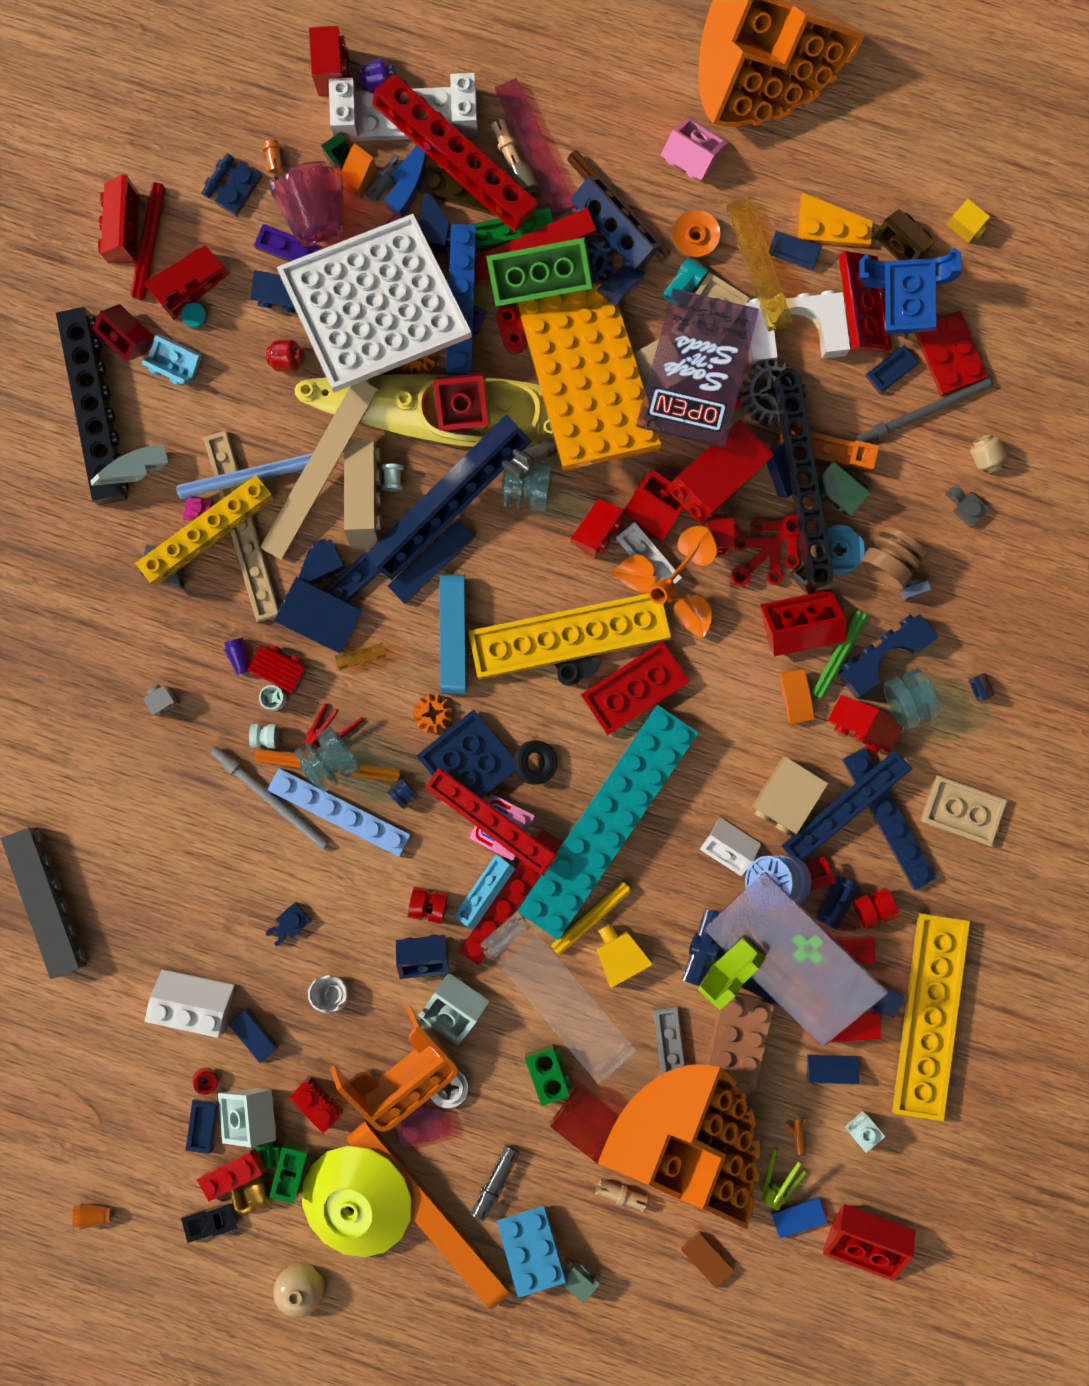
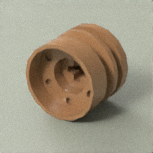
[859,526,927,591]

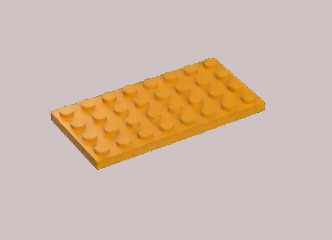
[517,282,661,471]

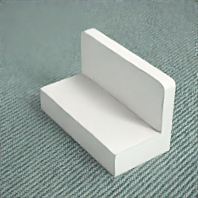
[700,818,761,876]

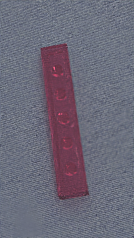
[495,78,575,218]

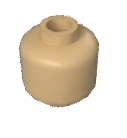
[970,434,1007,473]

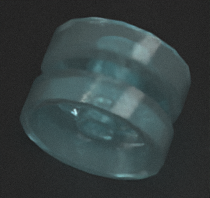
[883,668,941,732]

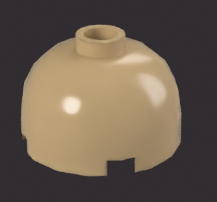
[273,1262,325,1318]

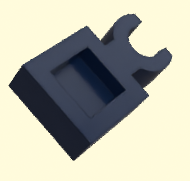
[265,902,312,946]

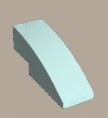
[91,444,168,485]

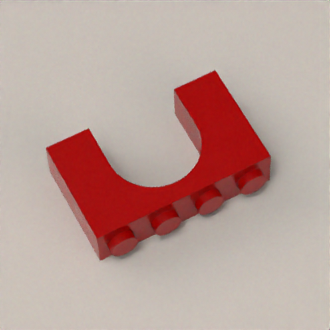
[806,936,882,1043]

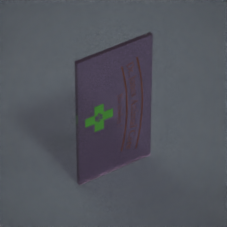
[703,871,888,1047]

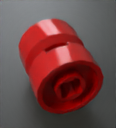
[407,886,448,924]
[853,887,899,930]

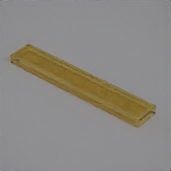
[727,198,793,332]

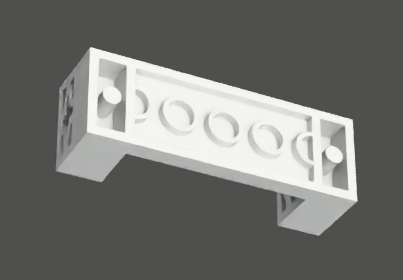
[329,73,478,142]

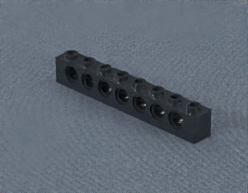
[56,307,129,505]

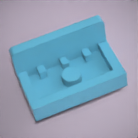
[141,334,203,386]

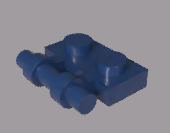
[201,153,262,217]

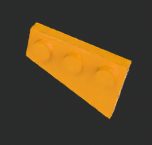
[798,192,872,248]

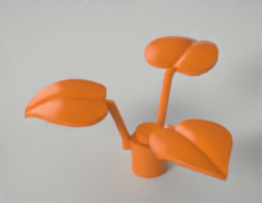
[612,525,718,639]

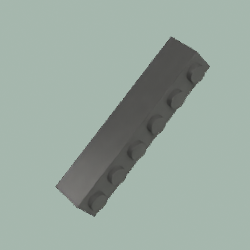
[0,827,86,979]

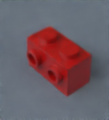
[705,514,738,555]

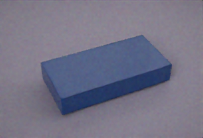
[771,1196,827,1238]

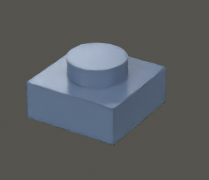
[899,579,931,601]

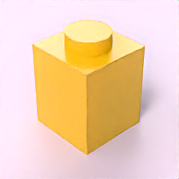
[947,198,990,243]

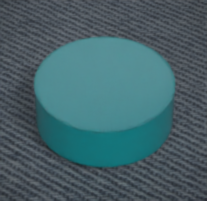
[181,303,207,329]

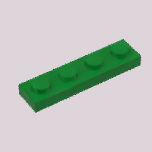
[468,208,553,250]

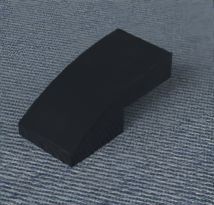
[181,1203,237,1243]

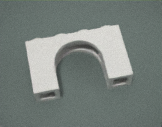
[743,290,850,367]

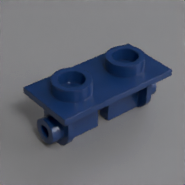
[815,875,860,930]

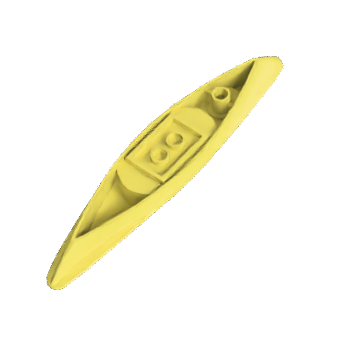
[295,374,662,449]

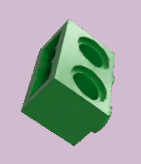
[525,1044,573,1106]
[269,1141,311,1204]

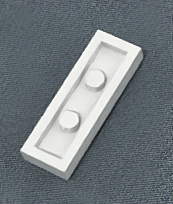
[616,522,682,584]

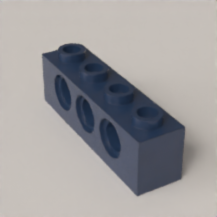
[570,175,662,269]

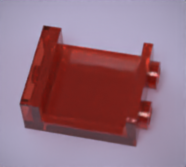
[550,1082,619,1164]

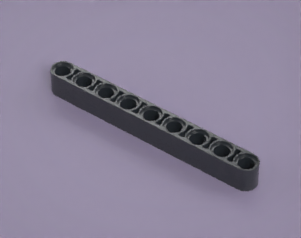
[774,368,833,588]

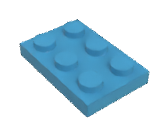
[497,1205,568,1298]

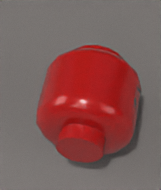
[266,339,304,372]

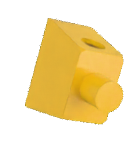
[596,923,652,988]

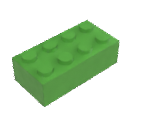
[486,237,594,306]

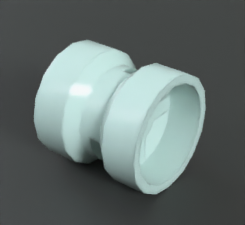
[259,685,287,711]
[249,724,278,749]

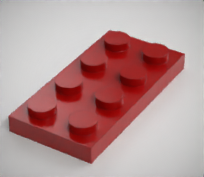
[838,251,892,353]
[580,641,690,736]

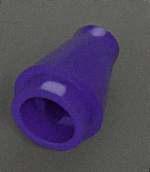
[223,637,249,675]

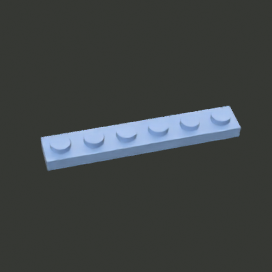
[268,768,411,857]

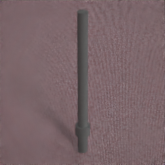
[856,378,992,442]

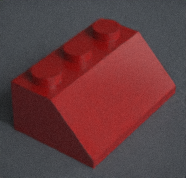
[98,174,139,263]
[760,589,846,657]
[823,1204,916,1281]

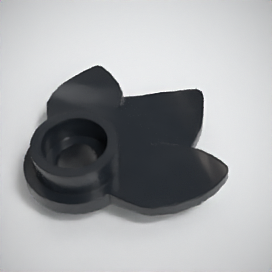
[554,657,601,686]

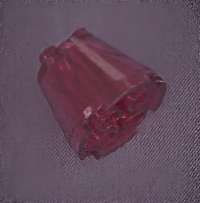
[269,161,344,248]

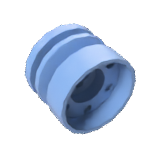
[745,855,812,909]

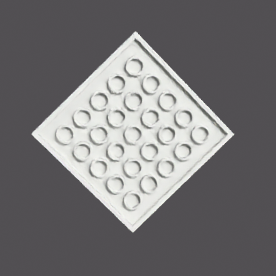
[277,214,472,393]

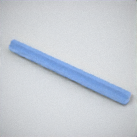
[176,453,313,499]

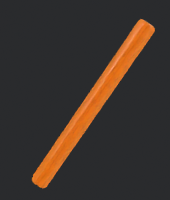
[255,749,401,782]

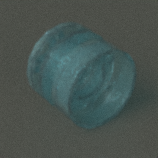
[502,460,551,513]
[295,726,360,793]

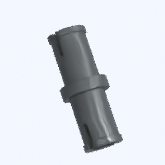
[364,154,403,202]

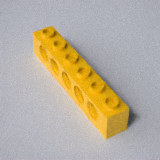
[135,475,273,588]

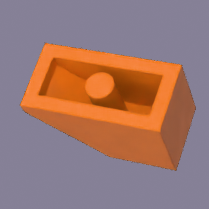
[340,143,378,199]

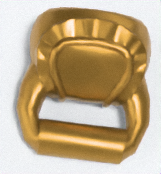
[229,1175,273,1214]

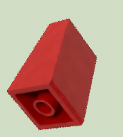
[667,420,774,524]

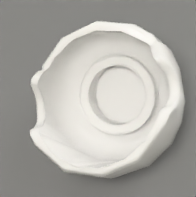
[308,975,349,1014]

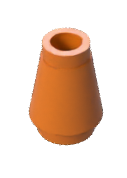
[73,1203,111,1230]

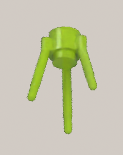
[760,1148,807,1210]

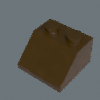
[875,209,934,260]

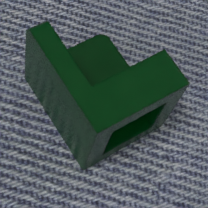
[321,132,350,176]

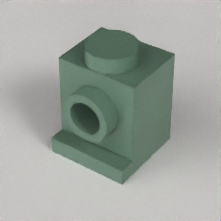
[562,1260,600,1304]

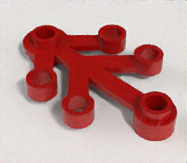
[730,514,800,587]

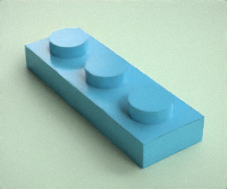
[454,854,515,930]

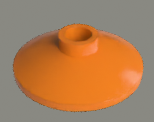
[672,210,720,258]

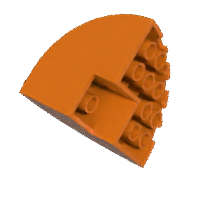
[698,0,865,127]
[598,1064,760,1229]

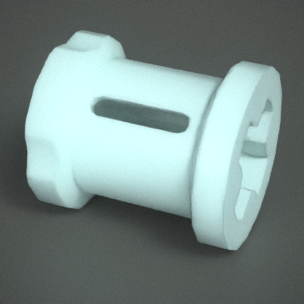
[381,464,403,492]

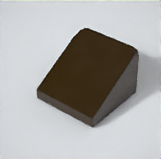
[789,561,825,594]

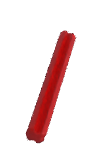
[130,182,165,300]

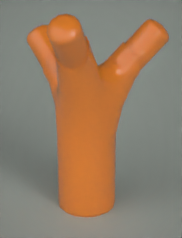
[784,1118,808,1154]

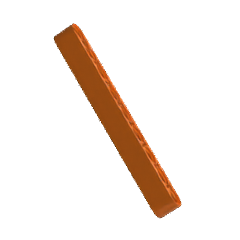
[346,1120,512,1310]

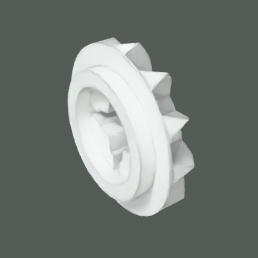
[431,1069,468,1108]

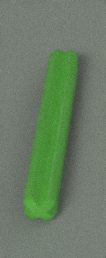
[812,611,868,699]

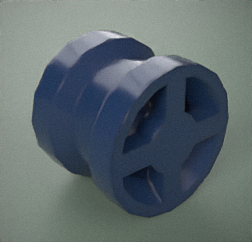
[388,778,418,809]

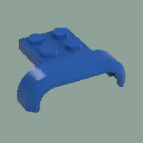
[860,248,961,334]

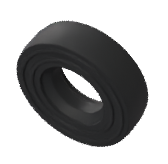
[513,740,557,785]

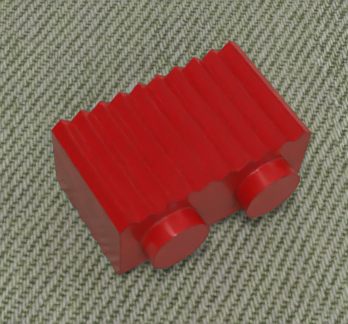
[248,643,308,694]
[288,1077,343,1134]

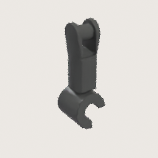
[502,435,557,480]

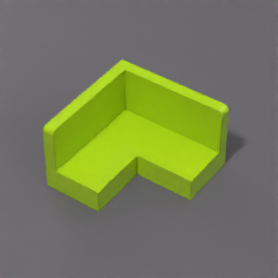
[698,937,766,1010]

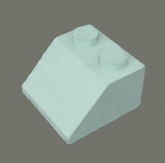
[419,973,489,1046]
[218,1088,276,1147]

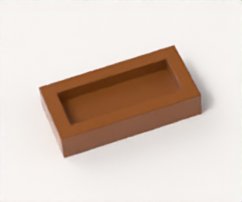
[681,1231,734,1288]

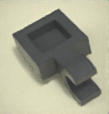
[945,485,989,527]

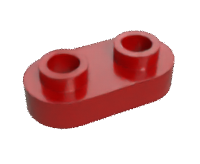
[496,305,527,354]

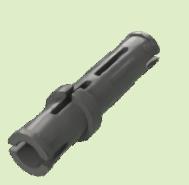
[470,1144,520,1221]

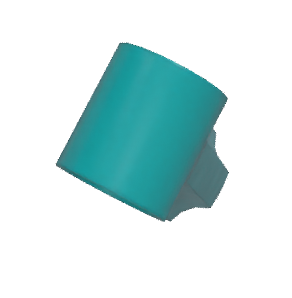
[663,256,709,308]

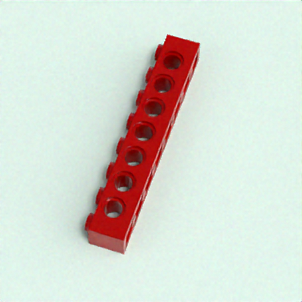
[372,74,538,232]

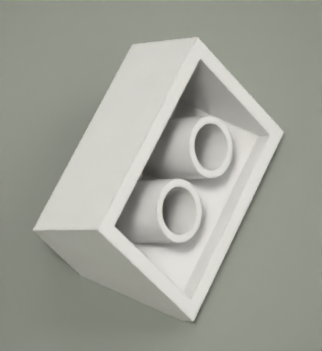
[144,969,235,1038]

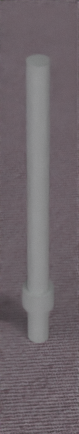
[210,747,328,850]

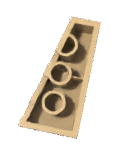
[344,439,381,550]

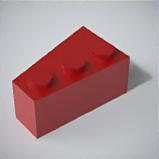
[143,245,229,320]

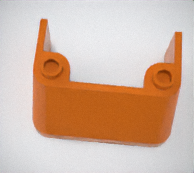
[330,1005,457,1131]

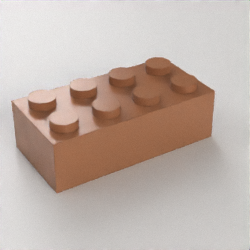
[705,993,774,1104]

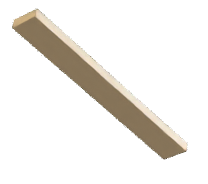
[260,381,379,560]
[203,431,279,623]

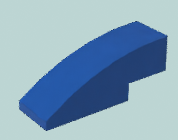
[384,145,427,219]

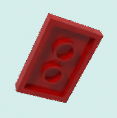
[914,310,988,396]

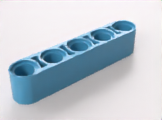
[440,574,466,694]

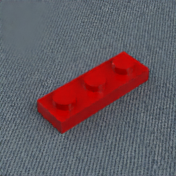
[197,1148,268,1202]

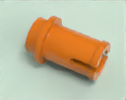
[263,140,284,174]

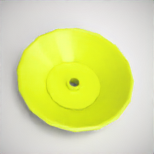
[302,1146,412,1257]

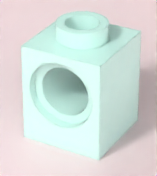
[844,1111,885,1153]

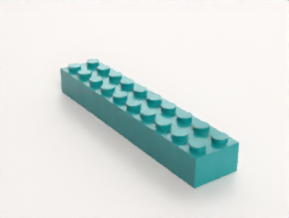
[517,705,698,940]

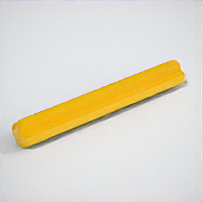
[551,882,631,955]

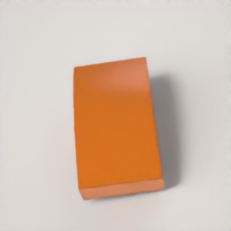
[779,668,814,724]

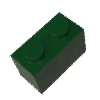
[818,459,873,516]

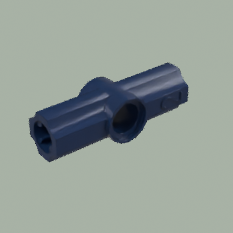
[682,908,726,986]

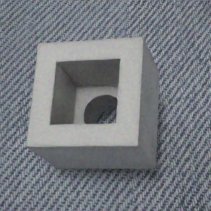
[142,685,180,716]

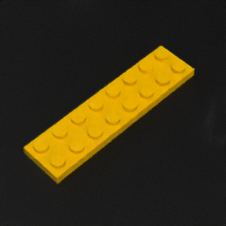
[468,593,671,680]
[892,913,970,1121]

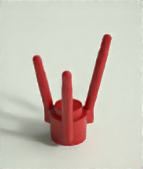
[303,703,364,754]

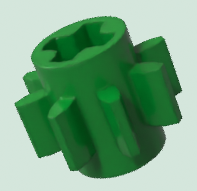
[249,1141,281,1169]

